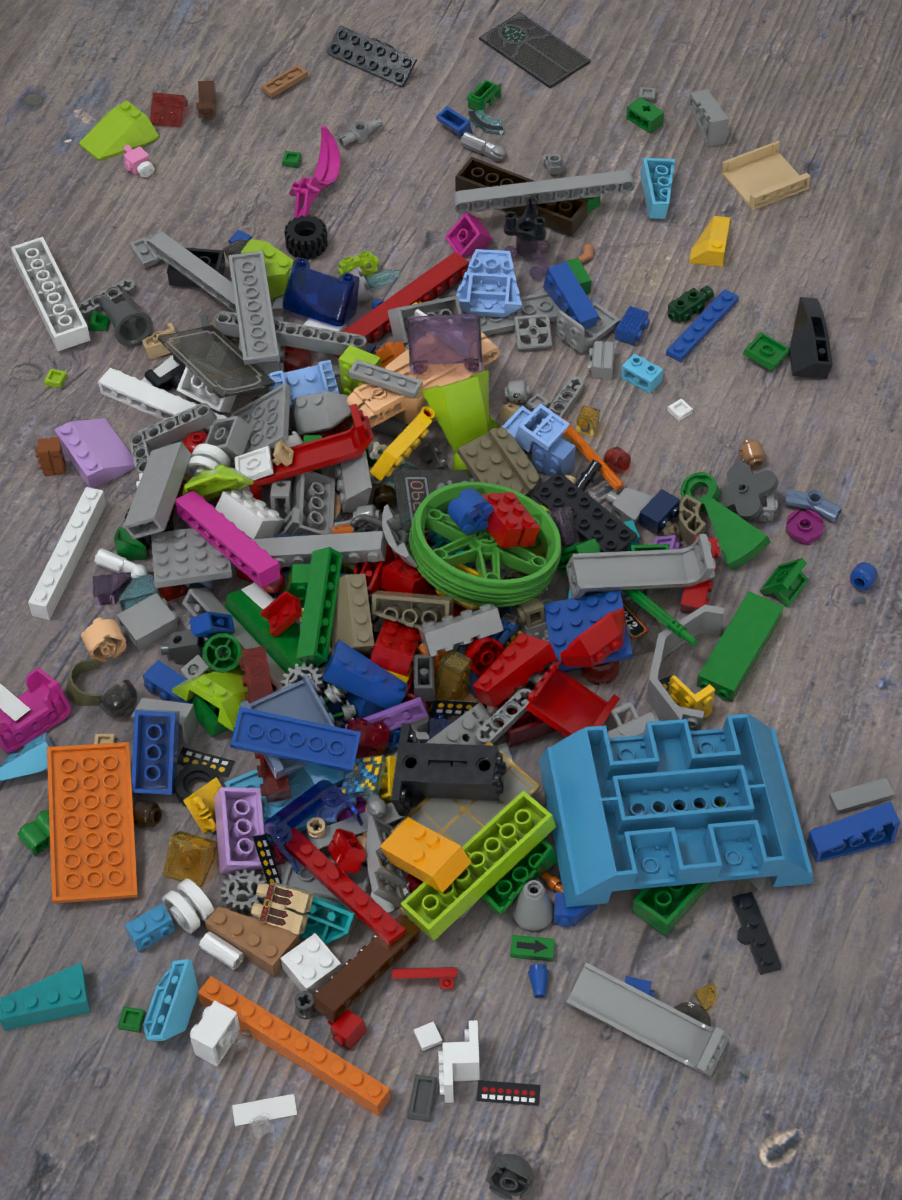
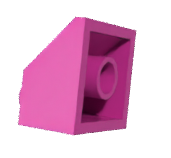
[445,212,493,258]

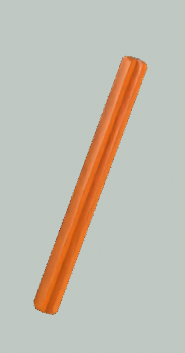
[563,419,623,491]

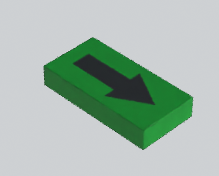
[510,935,555,961]

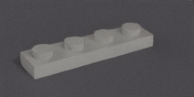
[348,359,423,398]

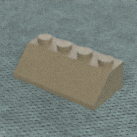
[331,574,374,656]

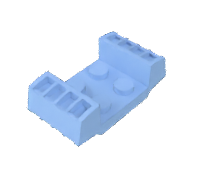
[266,360,339,409]

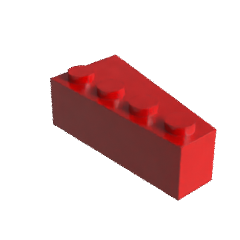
[680,535,721,614]
[473,633,557,708]

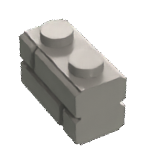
[588,341,615,380]

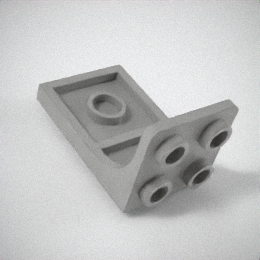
[556,302,620,353]

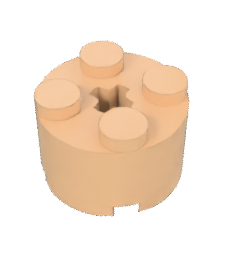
[81,617,127,662]

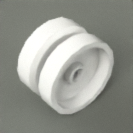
[185,444,231,477]
[162,878,214,934]

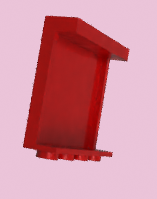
[525,658,620,737]

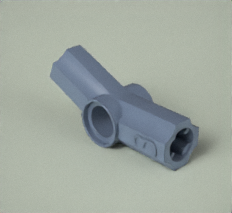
[785,489,843,522]

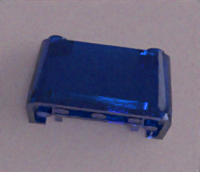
[282,258,360,326]

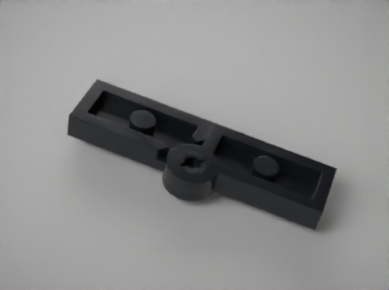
[731,892,781,975]

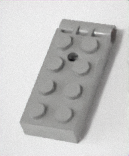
[426,702,505,745]

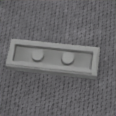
[829,777,895,814]

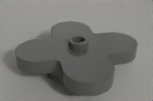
[718,463,778,521]

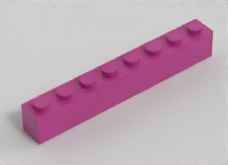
[175,491,281,588]

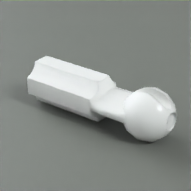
[94,548,149,583]

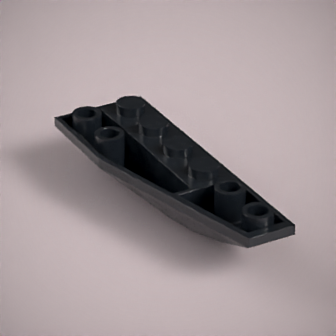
[789,297,833,379]

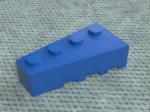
[322,640,408,709]
[807,801,900,863]

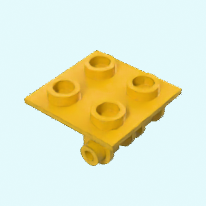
[183,777,222,834]

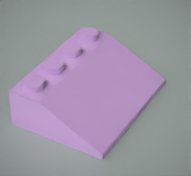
[54,418,135,488]

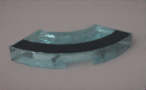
[468,110,503,135]

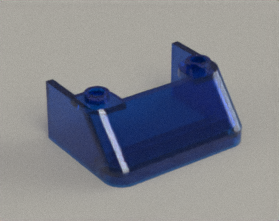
[264,780,363,874]

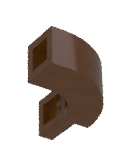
[196,81,216,118]

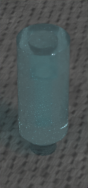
[365,269,400,289]

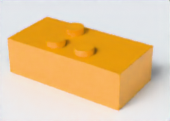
[379,817,471,893]

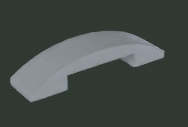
[382,504,418,567]

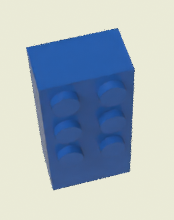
[131,709,180,795]

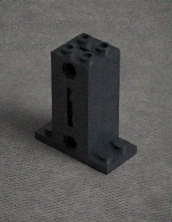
[391,723,506,816]

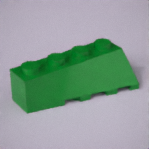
[480,839,558,915]

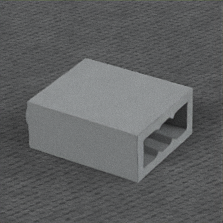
[117,593,179,651]

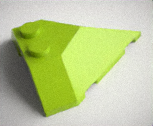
[241,239,307,300]

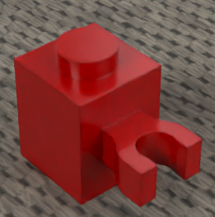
[327,1009,367,1050]

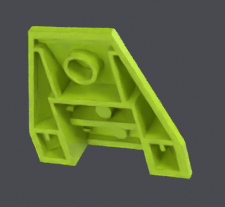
[79,100,159,161]
[172,666,263,731]

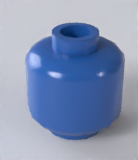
[850,562,878,591]

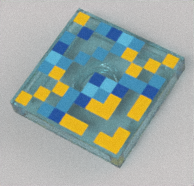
[340,755,387,798]

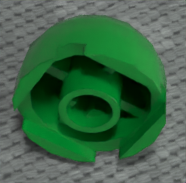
[202,633,242,672]

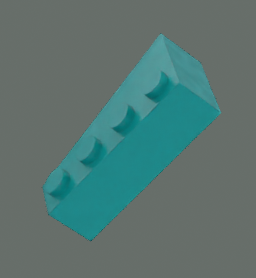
[0,962,91,1031]

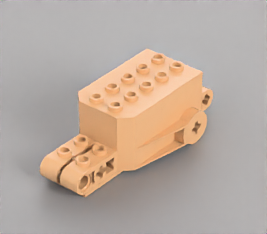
[346,327,500,427]

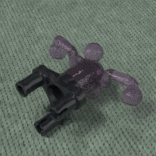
[504,197,550,279]

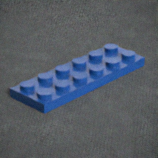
[230,707,361,773]

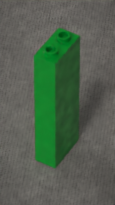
[225,588,326,674]
[697,591,784,702]

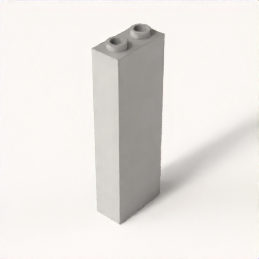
[123,441,191,540]

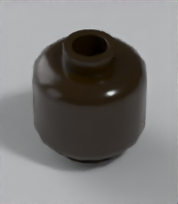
[373,485,397,512]
[133,800,162,828]

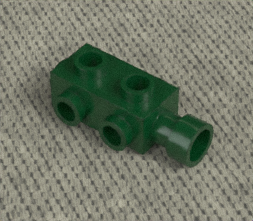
[667,285,714,323]

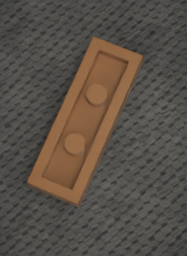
[261,64,308,98]

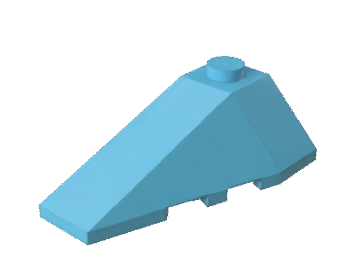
[0,732,54,781]

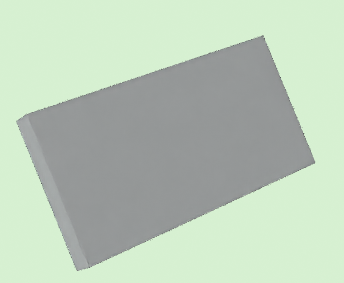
[282,855,370,903]

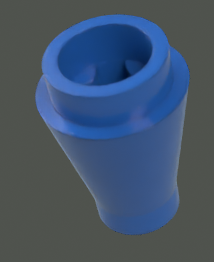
[528,964,549,998]

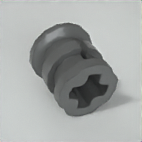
[294,991,316,1019]

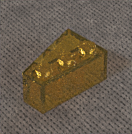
[428,649,471,720]

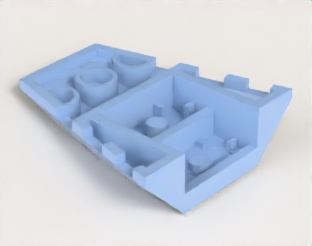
[456,249,522,318]

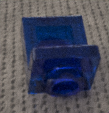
[429,715,450,739]

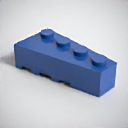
[543,261,599,329]

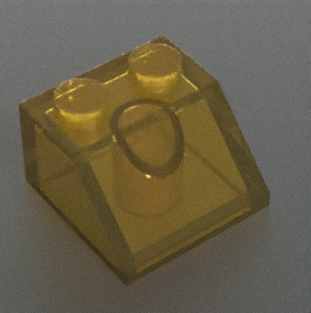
[163,831,218,887]

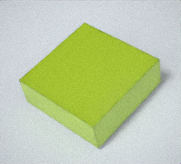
[44,369,68,388]

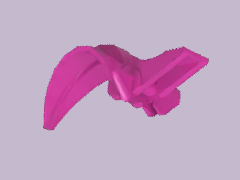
[289,125,341,218]

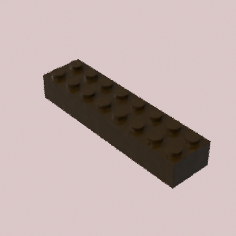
[455,157,588,236]

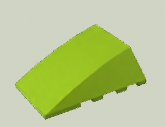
[420,369,489,454]

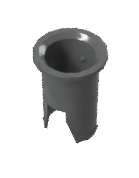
[100,288,153,347]

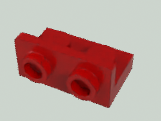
[261,591,302,637]

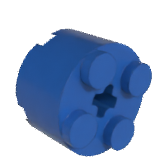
[447,488,494,534]

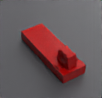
[392,967,457,989]

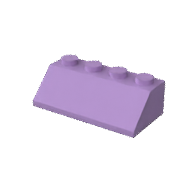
[214,787,264,874]

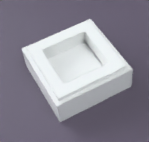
[667,398,693,421]
[414,1021,442,1051]

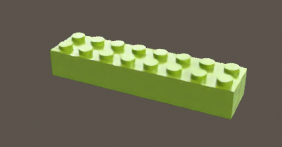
[400,790,556,941]

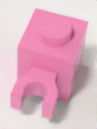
[123,145,150,175]

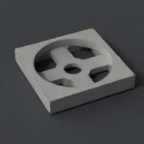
[514,314,553,351]

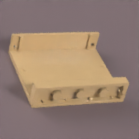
[721,141,811,211]

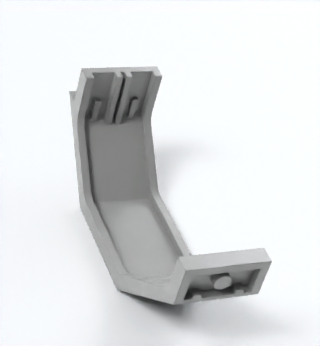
[647,605,724,731]

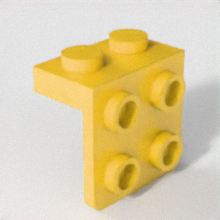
[668,675,715,718]

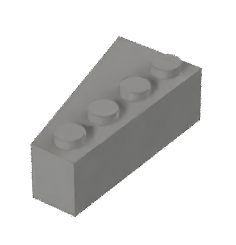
[418,604,503,657]

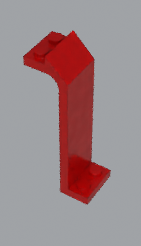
[248,404,374,501]

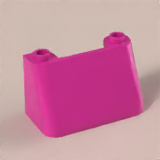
[0,667,71,753]

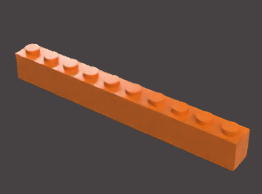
[198,976,391,1117]

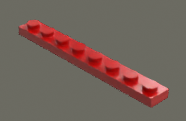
[278,827,405,946]

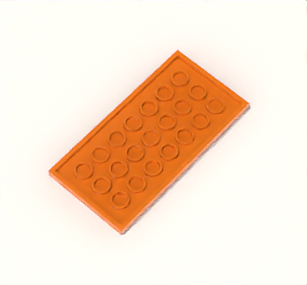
[47,742,138,904]

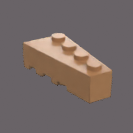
[205,906,300,978]

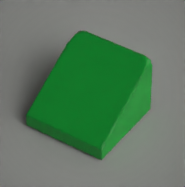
[87,311,109,331]

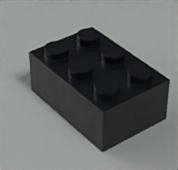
[167,247,226,288]

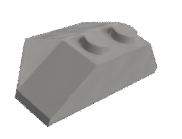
[289,391,352,436]

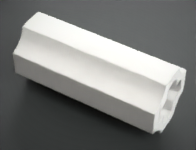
[199,931,245,970]

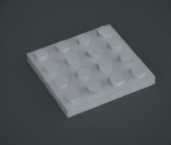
[230,383,290,469]
[151,528,232,588]

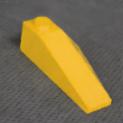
[689,216,730,267]

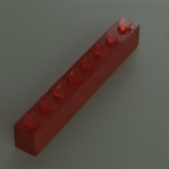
[239,646,291,803]

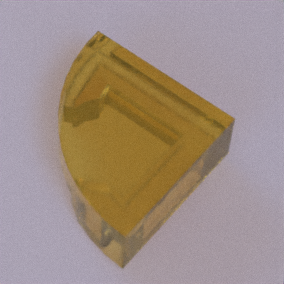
[694,982,716,1012]

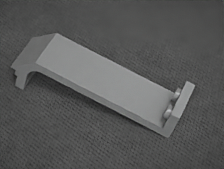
[566,534,716,599]
[566,963,730,1077]

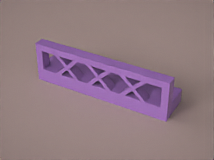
[345,697,428,731]

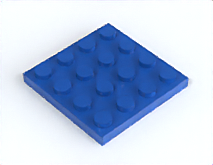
[544,590,633,671]

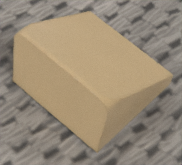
[499,403,520,422]

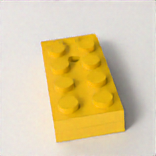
[370,407,435,481]

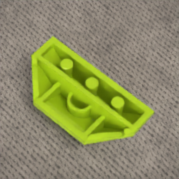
[182,464,253,501]

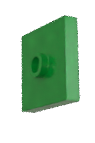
[743,332,789,371]

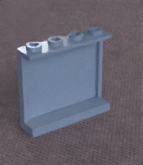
[240,674,335,779]

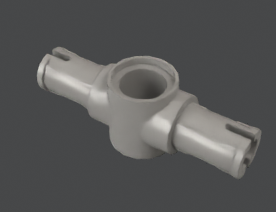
[338,116,383,147]

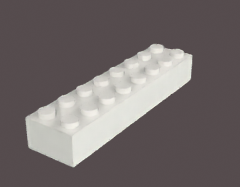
[11,237,91,351]

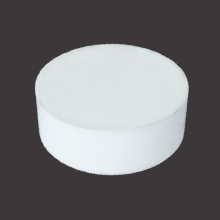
[137,161,155,177]

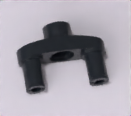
[144,351,188,391]

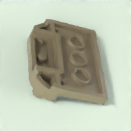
[456,427,539,496]

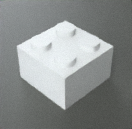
[281,933,342,999]
[190,1000,241,1066]

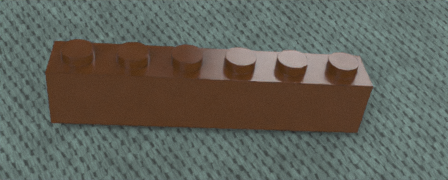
[314,914,420,1023]

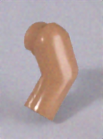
[576,243,594,264]

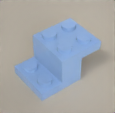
[502,403,570,453]

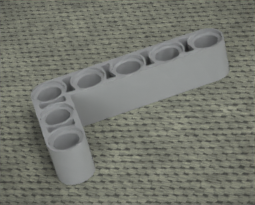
[129,403,217,473]

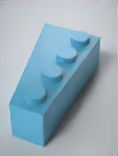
[640,158,675,219]

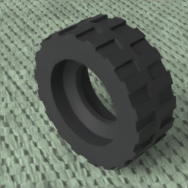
[174,763,220,807]

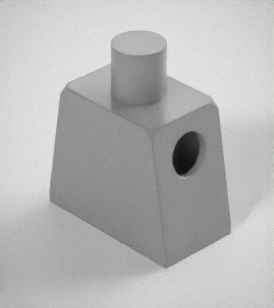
[270,479,292,519]
[606,488,653,528]

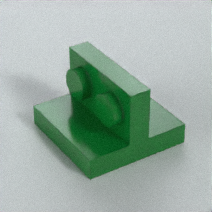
[759,558,809,607]

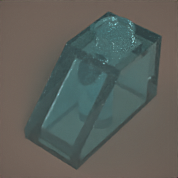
[119,574,158,612]

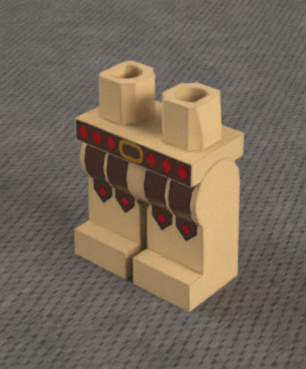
[251,882,315,935]

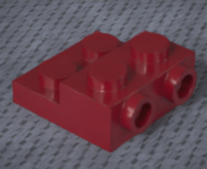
[347,718,391,765]

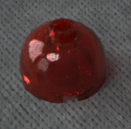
[581,661,620,685]

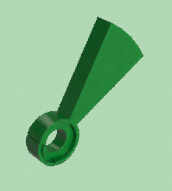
[680,472,771,571]

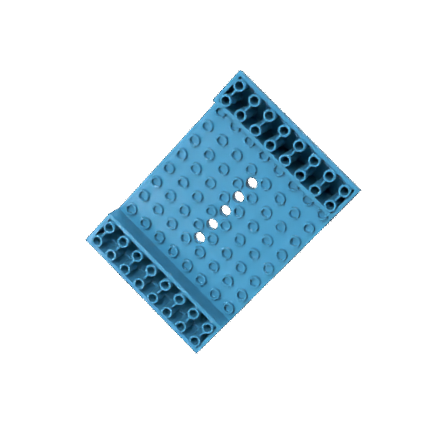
[539,714,814,907]

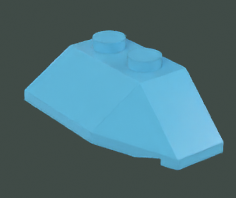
[143,959,199,1042]

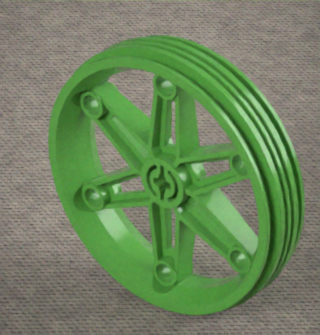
[409,482,561,607]

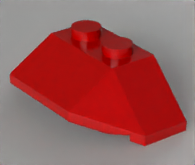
[560,608,626,667]

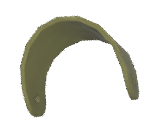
[65,659,105,706]

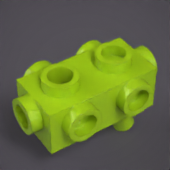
[338,251,379,278]

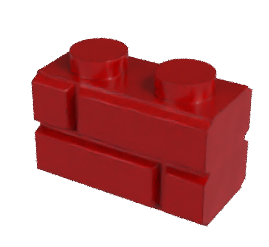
[327,828,367,874]

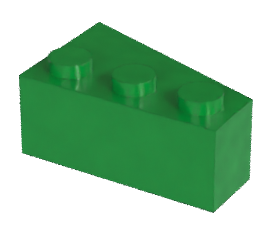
[282,564,310,608]

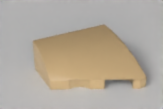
[142,323,182,360]

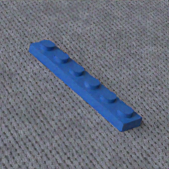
[666,289,739,363]

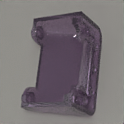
[407,314,483,374]

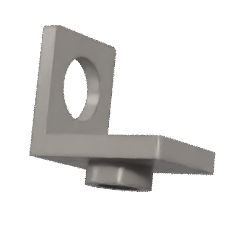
[181,654,214,679]

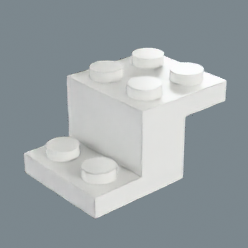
[438,1020,480,1103]

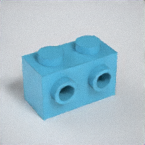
[621,353,663,394]

